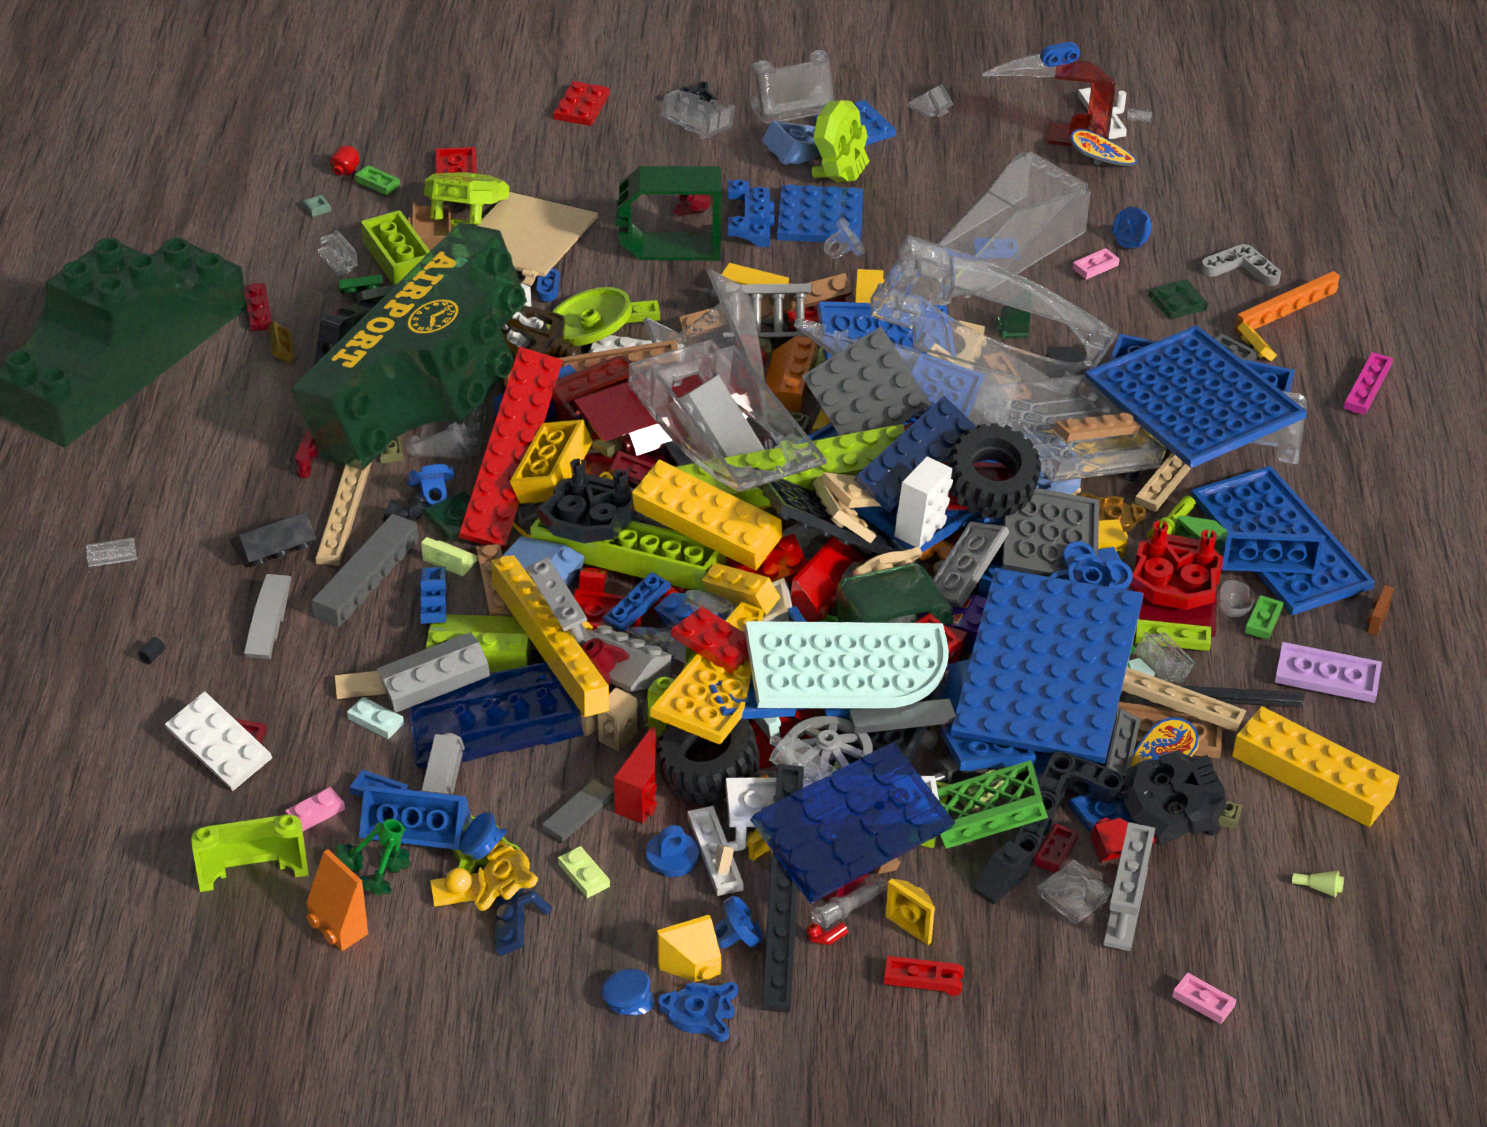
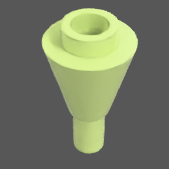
[1292,871,1344,897]

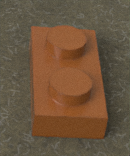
[1366,585,1394,636]

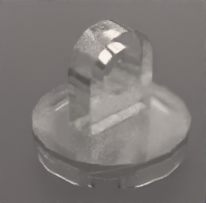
[824,217,865,258]

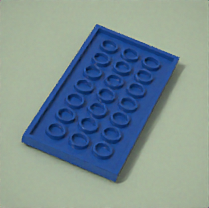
[1190,466,1375,615]

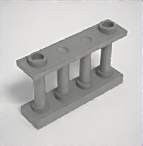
[723,284,812,344]
[526,557,591,648]
[1104,822,1155,951]

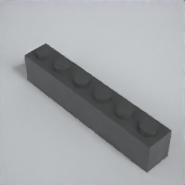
[312,514,419,628]

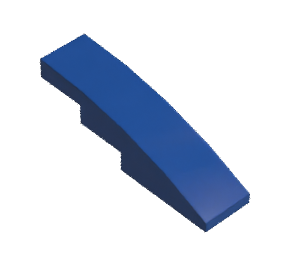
[420,567,446,624]

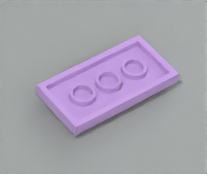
[1275,642,1382,703]

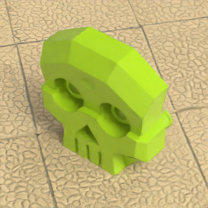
[812,100,870,183]
[424,172,509,224]

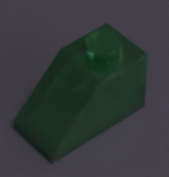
[997,290,1032,339]

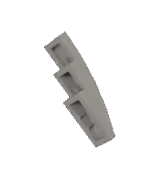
[244,574,291,659]

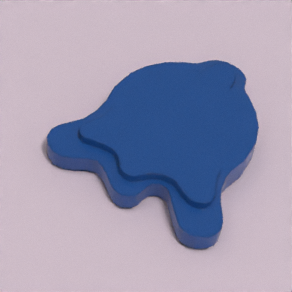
[658,982,738,1042]

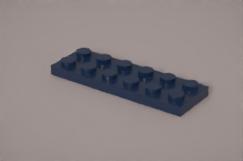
[854,396,977,512]

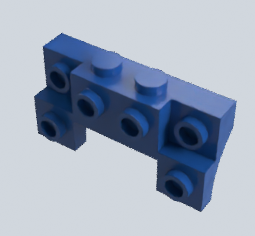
[728,180,774,247]

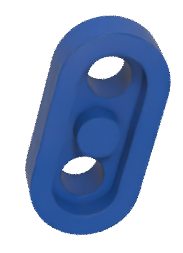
[1040,42,1080,67]
[536,268,560,302]

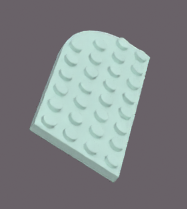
[744,621,948,708]

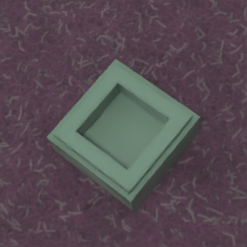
[303,195,331,217]

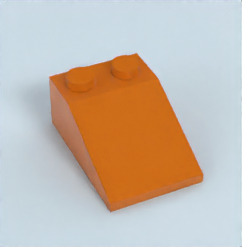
[306,849,368,951]

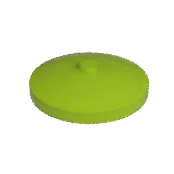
[547,287,632,346]

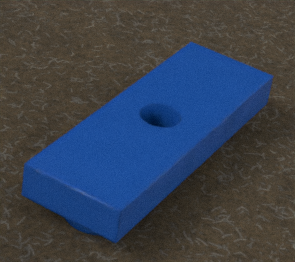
[603,572,671,632]

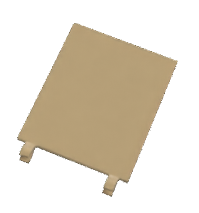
[452,192,598,286]

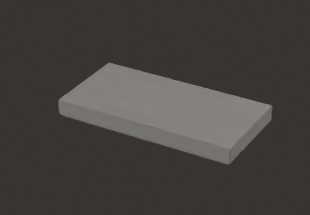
[922,522,1009,608]

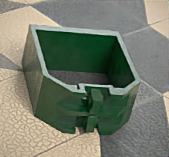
[615,166,722,261]

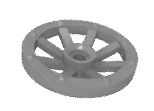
[784,716,873,777]

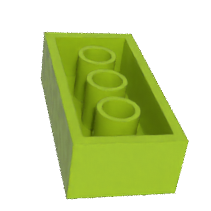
[361,210,435,285]

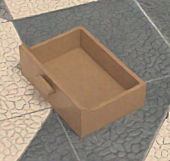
[408,202,452,249]

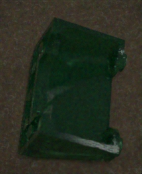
[836,563,953,626]

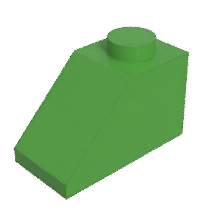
[1175,516,1227,553]

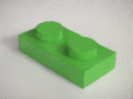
[355,165,400,195]
[1245,595,1284,640]

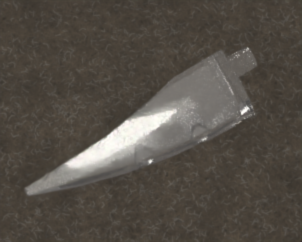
[982,53,1069,77]
[769,732,869,799]

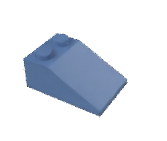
[762,120,821,165]
[502,536,585,588]

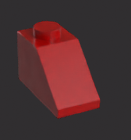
[1089,818,1156,863]

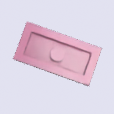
[1073,248,1119,280]
[285,787,345,831]
[1172,973,1236,1024]

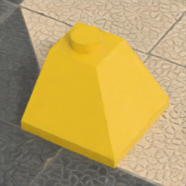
[886,879,935,945]
[657,915,721,982]

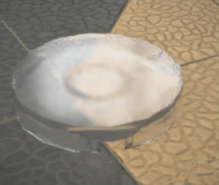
[684,590,733,617]

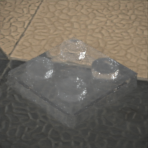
[1036,860,1113,925]

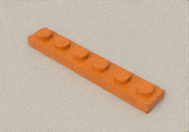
[1235,271,1340,336]

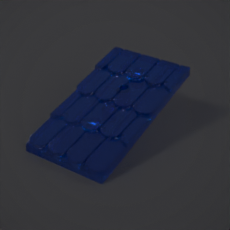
[409,662,584,769]
[750,742,955,904]

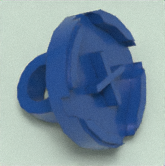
[1112,207,1152,249]
[407,464,454,508]
[646,825,699,877]
[714,896,764,949]

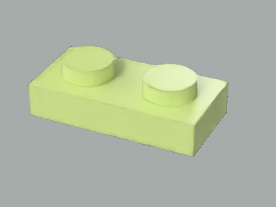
[558,846,610,898]

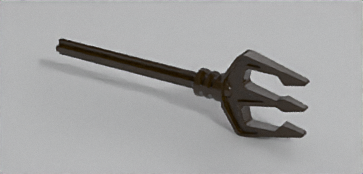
[490,303,629,386]

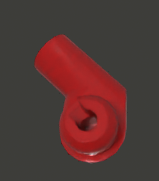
[806,922,848,945]

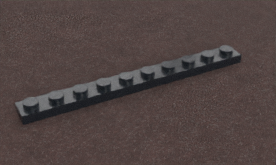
[761,764,804,1012]

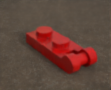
[884,956,964,996]

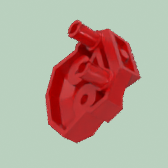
[1130,521,1224,610]

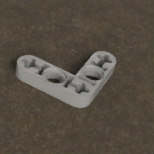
[1201,244,1281,286]

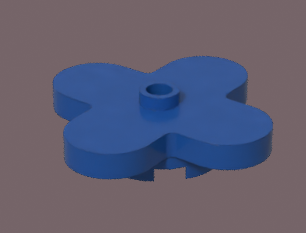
[1050,541,1133,590]

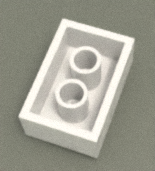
[894,457,953,547]

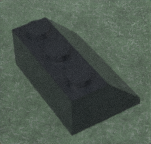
[230,512,316,566]

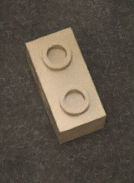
[598,688,637,752]

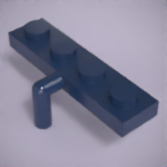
[495,888,552,956]

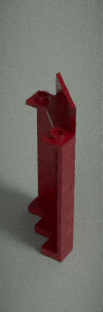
[574,352,758,456]

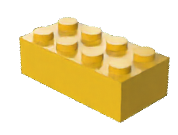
[510,420,593,504]

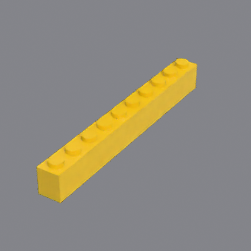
[491,555,609,717]

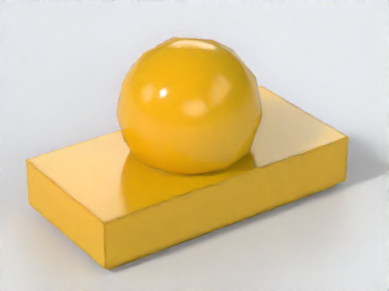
[430,867,481,907]

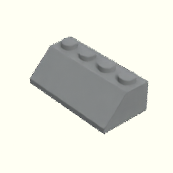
[672,375,765,461]
[587,625,671,692]
[377,632,490,713]

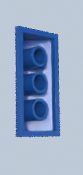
[359,785,472,850]

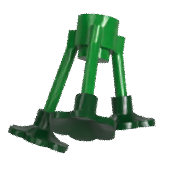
[335,819,410,895]

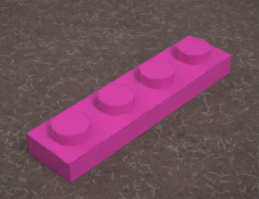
[1344,352,1393,415]

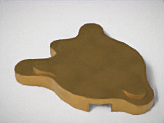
[1079,492,1146,532]

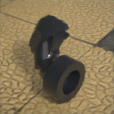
[383,494,429,522]

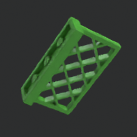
[937,760,1048,849]

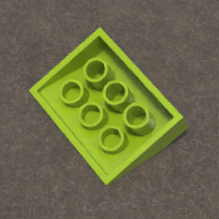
[426,614,531,673]

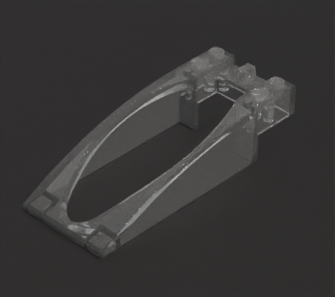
[870,235,1117,397]
[628,339,827,492]

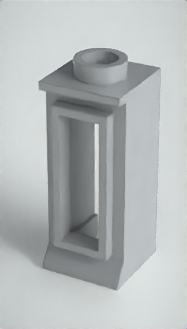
[422,733,465,795]

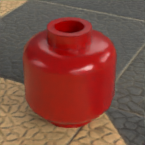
[330,145,360,176]

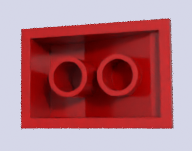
[614,727,657,824]

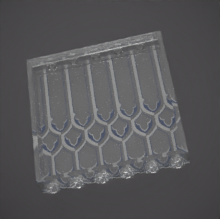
[973,375,1167,482]

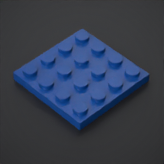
[777,184,863,244]

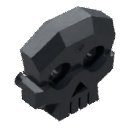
[538,458,637,544]
[1120,750,1227,846]

